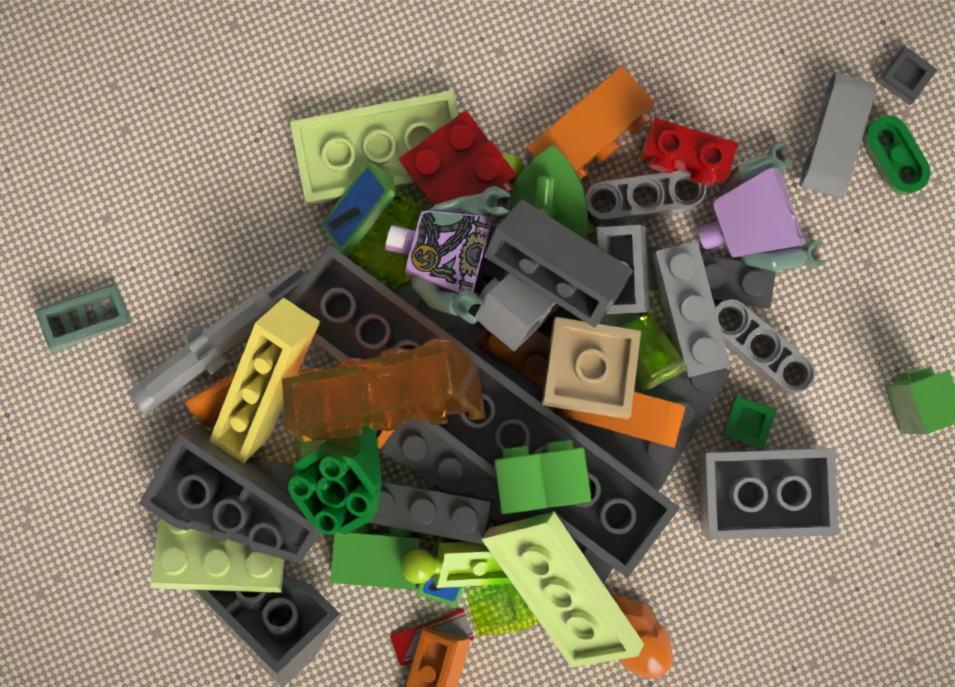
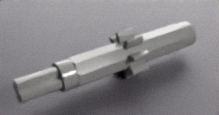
[128,265,306,415]

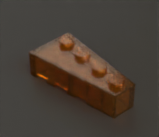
[282,339,485,442]

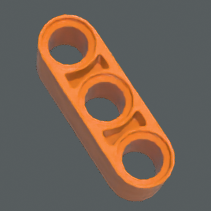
[556,392,686,448]

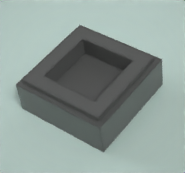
[876,46,938,106]

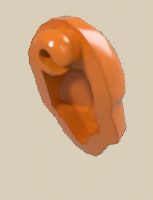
[611,593,673,679]

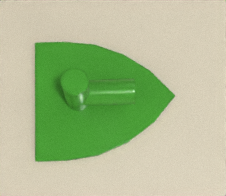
[507,144,588,239]

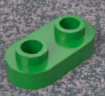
[863,115,931,195]

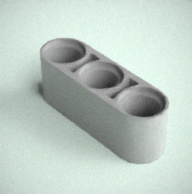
[799,72,876,199]
[585,170,706,224]
[715,299,816,393]

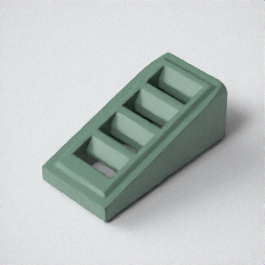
[34,283,131,354]

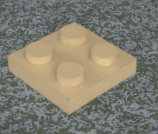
[541,317,641,419]

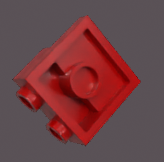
[398,110,517,207]
[640,118,738,186]

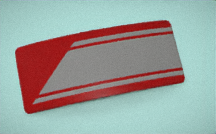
[390,609,474,666]

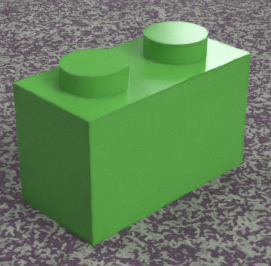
[884,366,955,434]
[330,523,421,590]

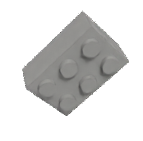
[698,447,839,540]

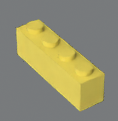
[209,298,320,464]

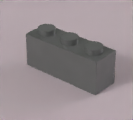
[484,199,633,328]

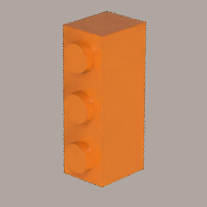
[525,66,655,181]

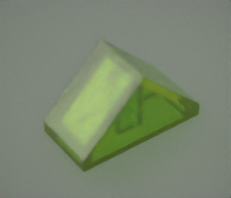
[621,313,688,390]
[467,584,540,637]

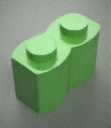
[494,440,591,514]

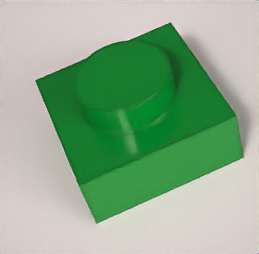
[721,396,777,449]

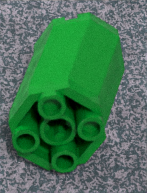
[288,379,382,535]

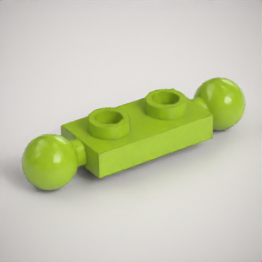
[401,542,512,588]

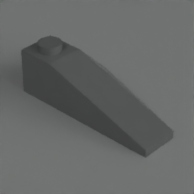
[139,424,321,564]
[191,574,341,687]

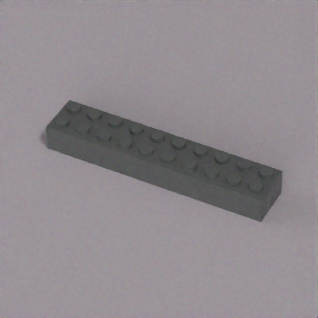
[288,244,680,578]

